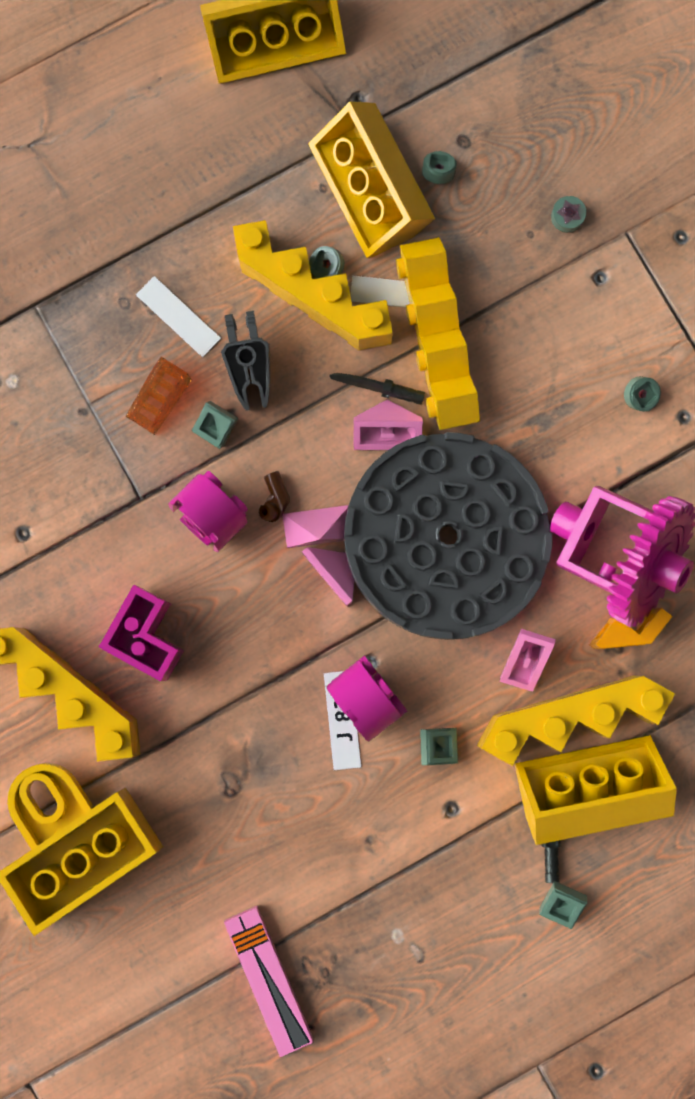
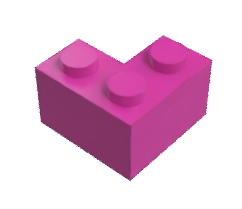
[99,585,184,682]

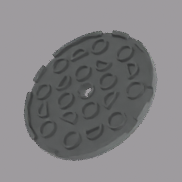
[344,432,552,640]

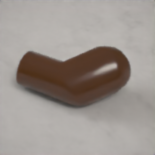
[259,471,290,522]

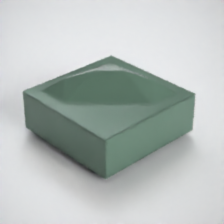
[191,401,239,449]
[420,728,458,766]
[539,881,587,929]

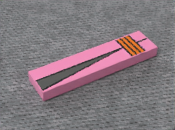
[224,906,314,1057]

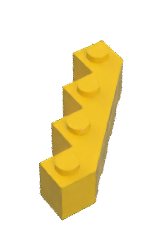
[233,220,393,350]
[396,237,480,430]
[0,627,140,762]
[477,675,675,766]

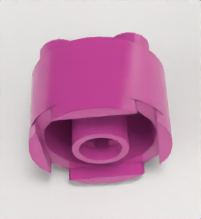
[168,471,248,553]
[326,656,408,742]

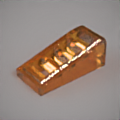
[126,357,192,435]

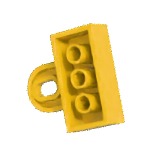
[0,763,164,936]

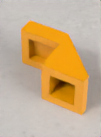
[589,608,673,649]

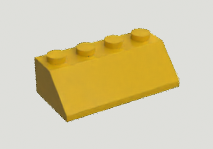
[200,0,346,84]
[308,101,435,258]
[515,735,677,845]

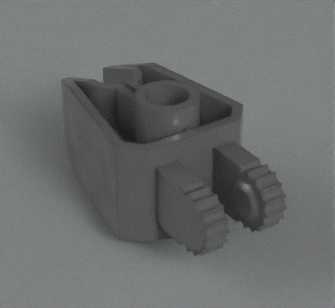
[221,310,270,411]

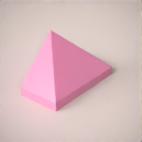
[354,399,423,450]
[283,505,349,548]
[302,547,354,607]
[500,629,556,692]

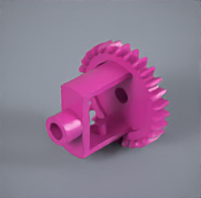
[550,486,695,627]

